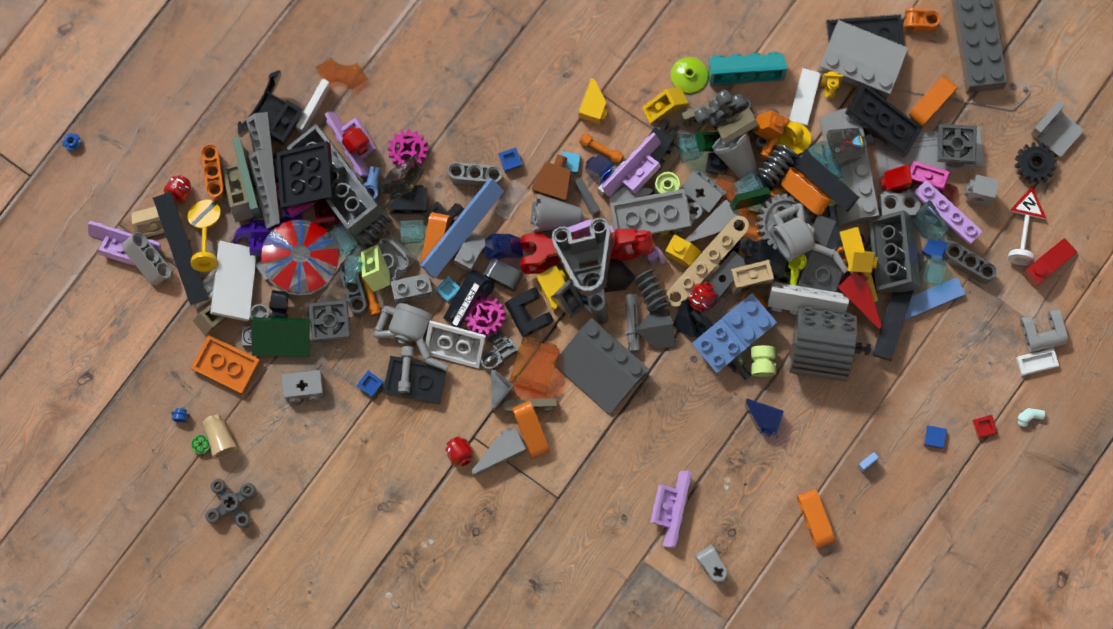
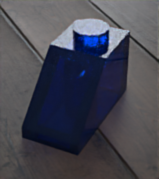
[585,154,615,186]
[485,234,523,258]
[745,398,784,437]

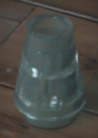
[344,255,363,284]

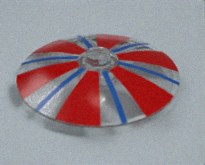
[261,220,339,295]

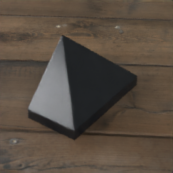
[673,300,702,338]

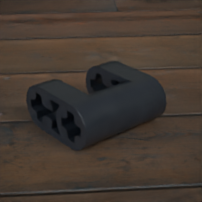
[505,287,554,338]

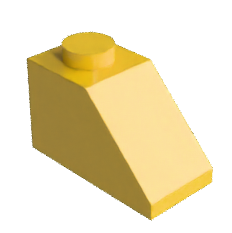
[579,78,608,125]
[642,87,688,124]
[665,234,702,268]
[848,249,878,273]
[536,266,567,313]

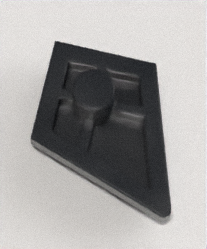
[705,152,728,175]

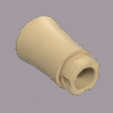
[203,414,238,459]

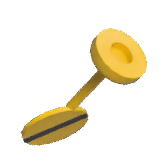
[187,200,221,272]

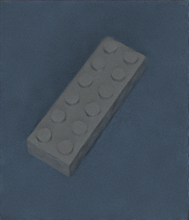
[951,0,1007,93]
[287,124,385,236]

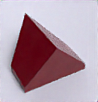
[314,200,344,229]

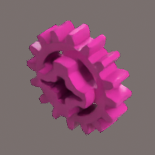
[387,129,429,170]
[464,296,506,337]

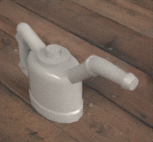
[772,203,848,274]
[373,302,449,371]

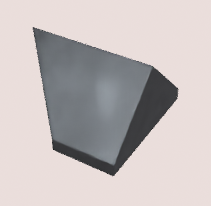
[491,370,515,411]

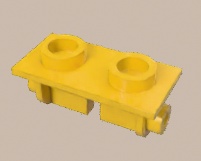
[820,72,843,99]

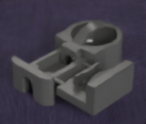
[481,328,520,372]

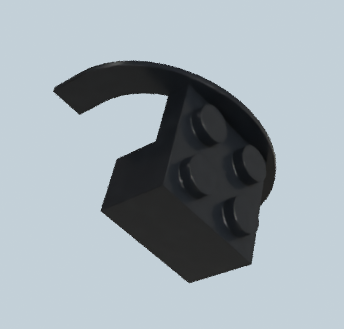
[238,70,304,146]

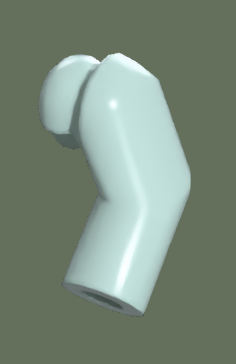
[1018,408,1045,427]

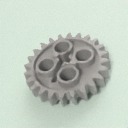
[755,193,814,254]

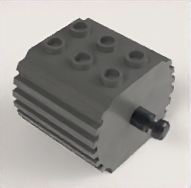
[789,307,871,382]

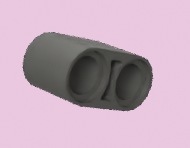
[483,258,524,291]

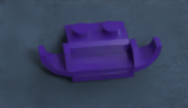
[233,219,307,256]

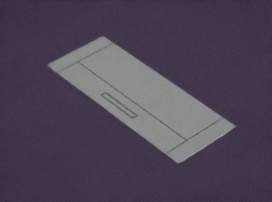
[875,127,985,177]

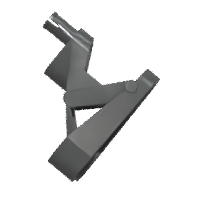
[552,218,613,324]

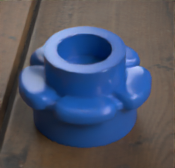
[62,133,81,151]
[171,408,190,423]

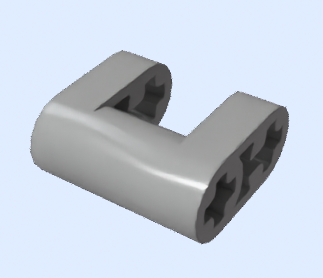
[1020,309,1068,353]

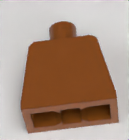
[531,154,572,202]

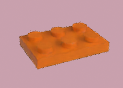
[191,334,260,395]

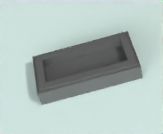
[575,178,600,218]

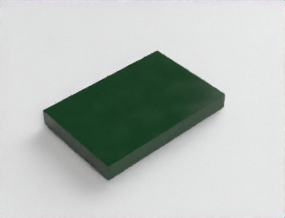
[251,317,310,357]

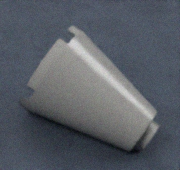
[713,132,758,183]
[530,194,584,232]

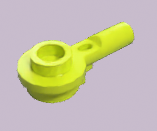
[788,254,807,285]

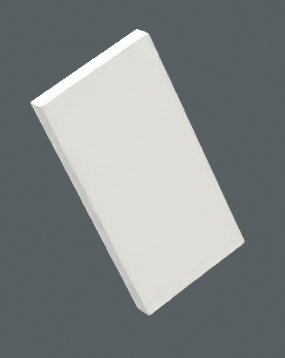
[210,241,256,322]

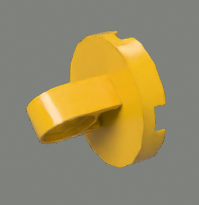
[774,121,811,158]

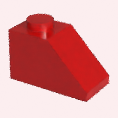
[880,164,912,193]

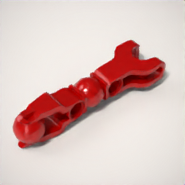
[520,229,655,274]

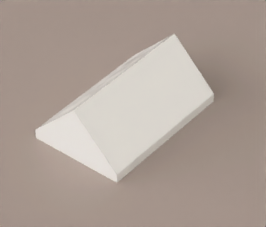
[425,321,487,368]

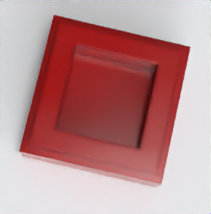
[972,415,997,439]

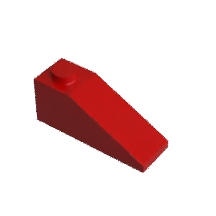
[1022,238,1077,288]
[838,271,882,328]

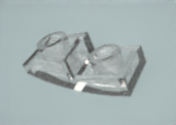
[493,179,531,221]

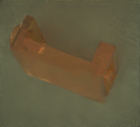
[509,337,560,396]

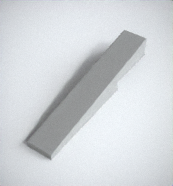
[246,112,280,229]

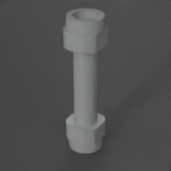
[398,346,414,394]

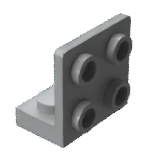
[1031,101,1084,158]

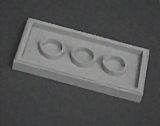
[610,189,692,234]

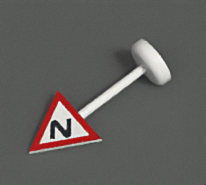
[1008,186,1047,266]

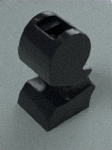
[269,290,289,318]

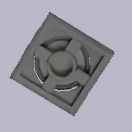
[937,124,977,167]
[309,300,351,342]

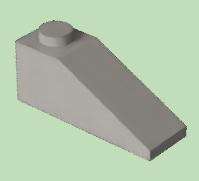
[685,200,742,243]
[472,428,526,477]

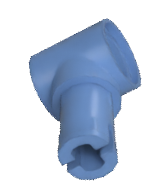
[364,166,381,202]

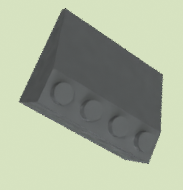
[552,318,649,415]

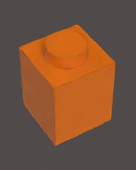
[754,110,786,140]

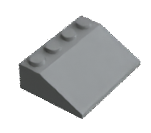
[817,20,908,99]

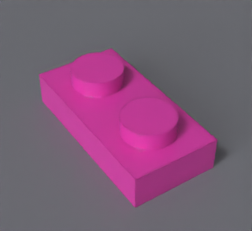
[911,161,950,191]

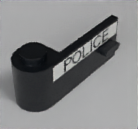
[443,270,494,328]

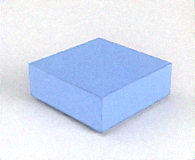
[857,452,878,472]

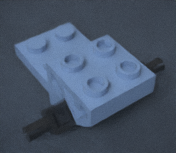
[690,293,777,380]

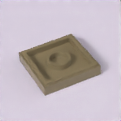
[716,106,759,144]

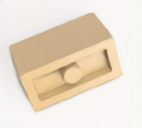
[132,206,165,237]

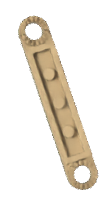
[666,216,750,306]

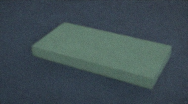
[232,137,262,219]

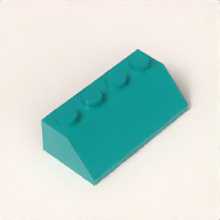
[708,52,787,85]

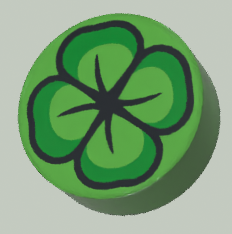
[191,435,211,455]

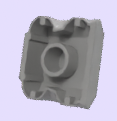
[378,234,417,288]

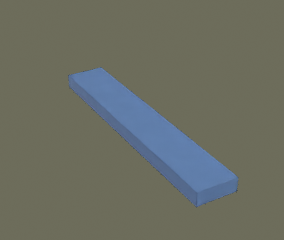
[420,178,504,278]

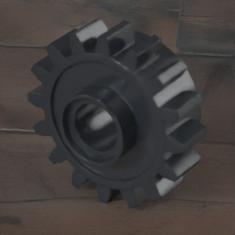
[1014,142,1057,184]

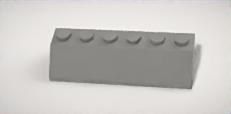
[819,108,879,226]

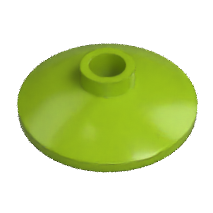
[670,57,708,94]

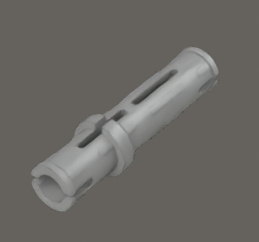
[625,294,640,353]

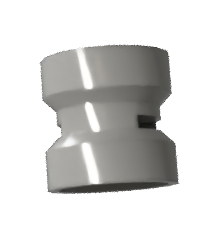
[250,304,271,319]

